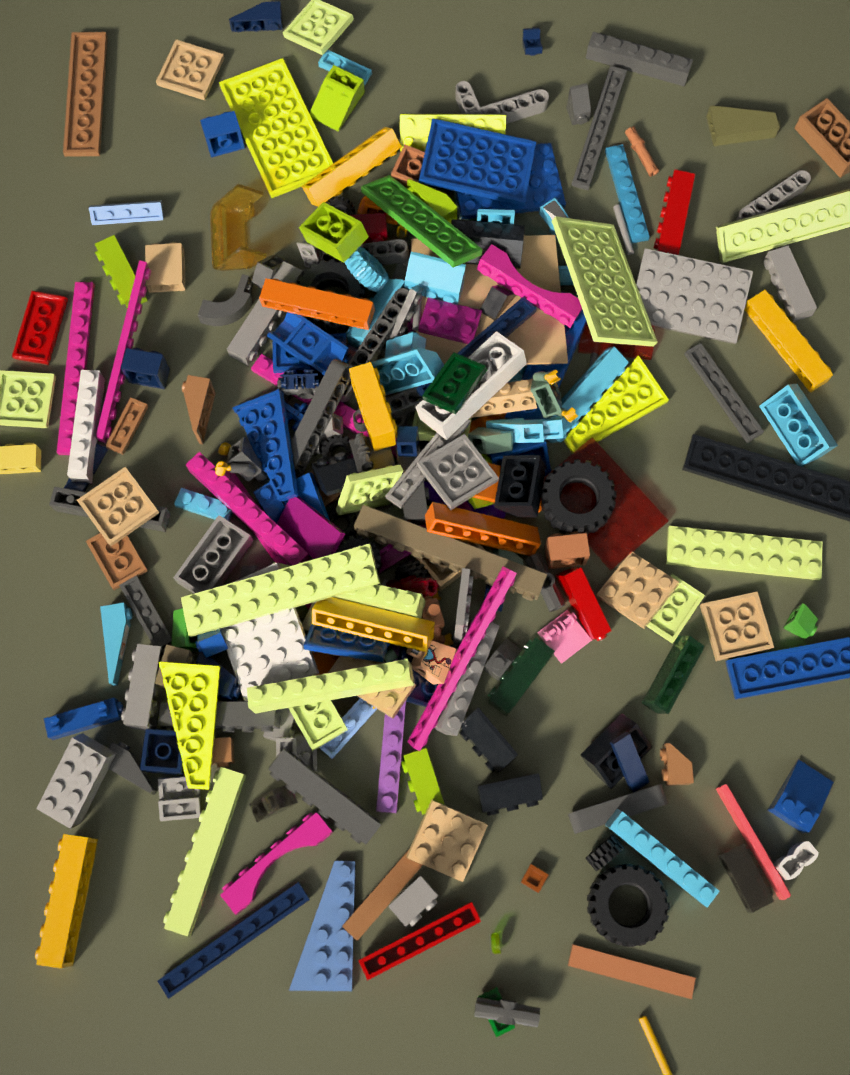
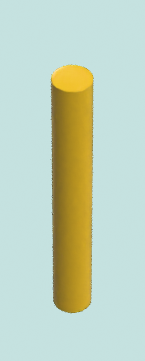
[639,1015,673,1075]

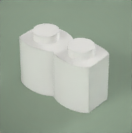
[774,841,819,880]

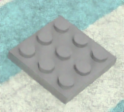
[417,434,499,510]
[454,568,473,645]

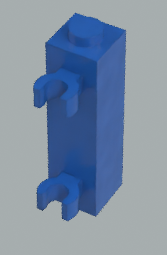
[44,698,124,740]

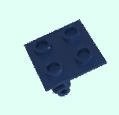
[280,369,320,390]

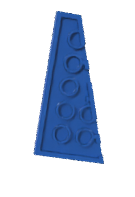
[232,389,299,502]

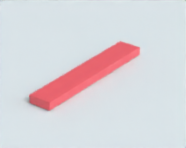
[716,784,791,900]

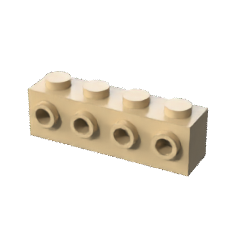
[470,379,537,418]

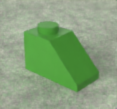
[783,603,818,639]

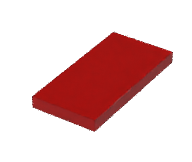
[12,291,68,365]

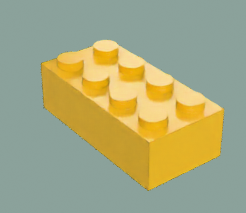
[349,362,398,452]

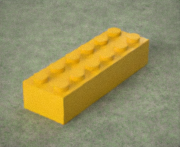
[35,834,98,968]

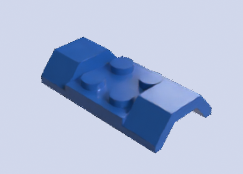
[267,312,349,375]

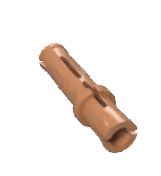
[625,126,659,177]

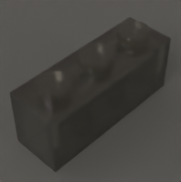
[718,844,774,913]

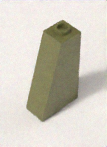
[706,106,780,146]

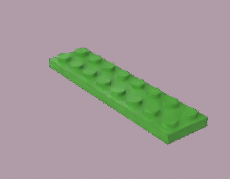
[361,175,483,268]

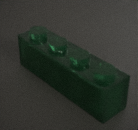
[642,635,705,714]
[488,637,555,716]

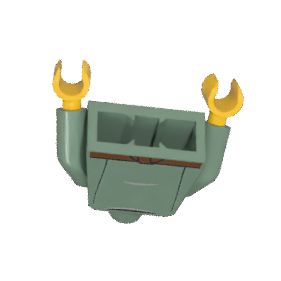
[530,369,578,422]

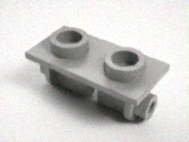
[297,239,321,268]

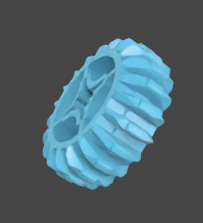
[345,247,389,292]

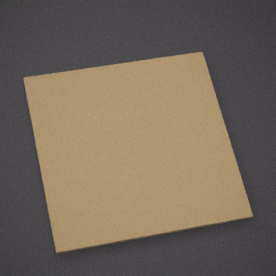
[411,235,568,365]

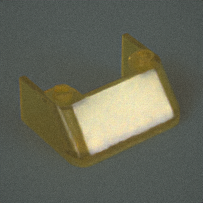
[210,184,266,271]

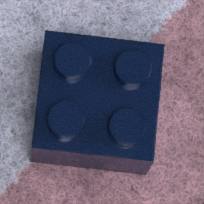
[121,348,170,390]
[140,729,185,775]

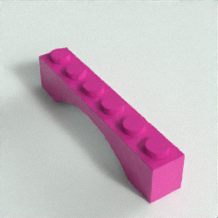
[477,244,582,328]
[220,812,333,915]

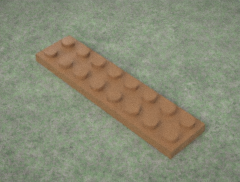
[63,32,107,157]

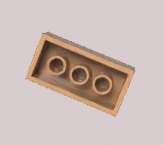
[795,98,850,178]

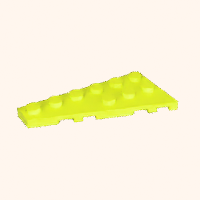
[564,355,669,456]
[159,662,221,790]

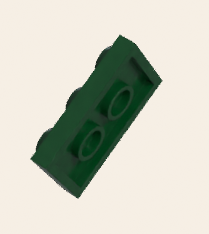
[422,352,487,415]

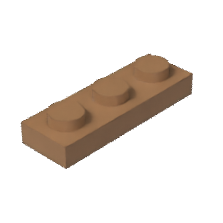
[105,397,149,455]

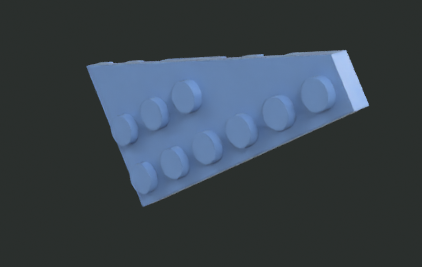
[289,861,356,991]

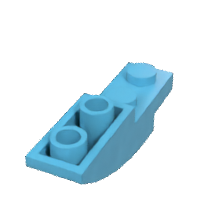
[486,417,563,443]

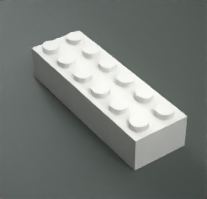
[416,331,527,440]

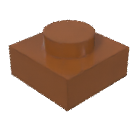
[520,864,548,893]

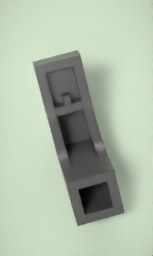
[198,274,253,326]

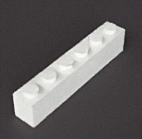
[67,370,105,483]

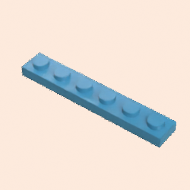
[605,145,649,243]

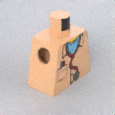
[406,641,456,684]

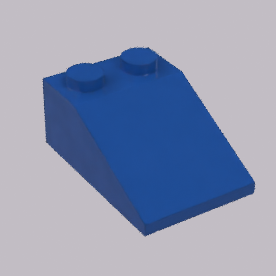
[768,759,834,833]

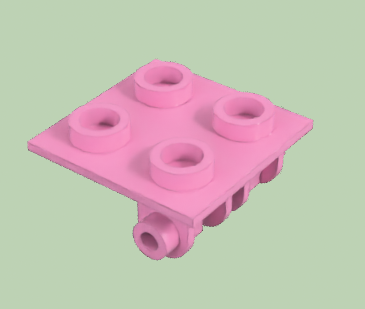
[537,610,592,664]

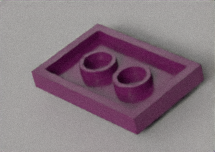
[418,297,482,344]

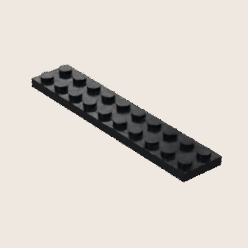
[682,434,850,521]

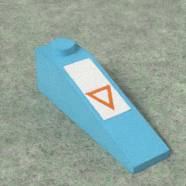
[100,602,132,686]

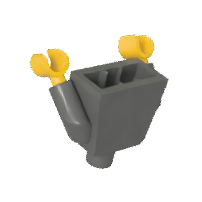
[215,437,268,483]

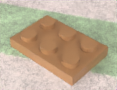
[86,533,148,590]

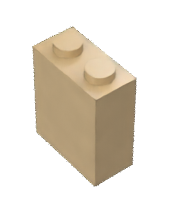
[145,242,185,293]

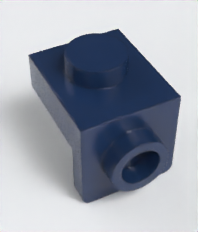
[522,27,542,56]

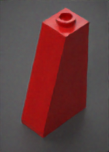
[555,567,611,641]

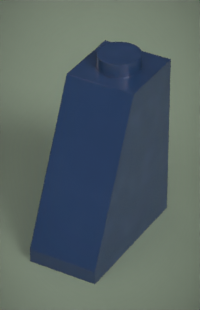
[195,652,241,702]

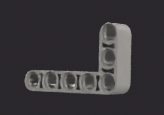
[455,81,549,124]

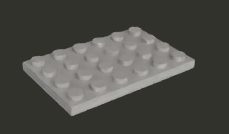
[636,248,753,344]

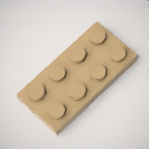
[328,656,416,719]

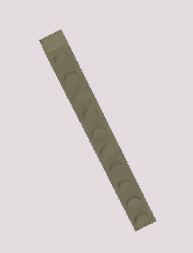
[354,505,547,601]

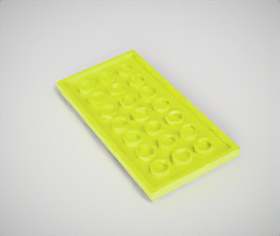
[219,58,333,199]

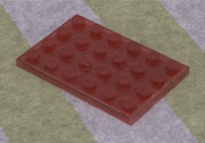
[542,437,669,571]

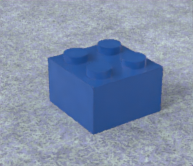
[200,111,245,158]

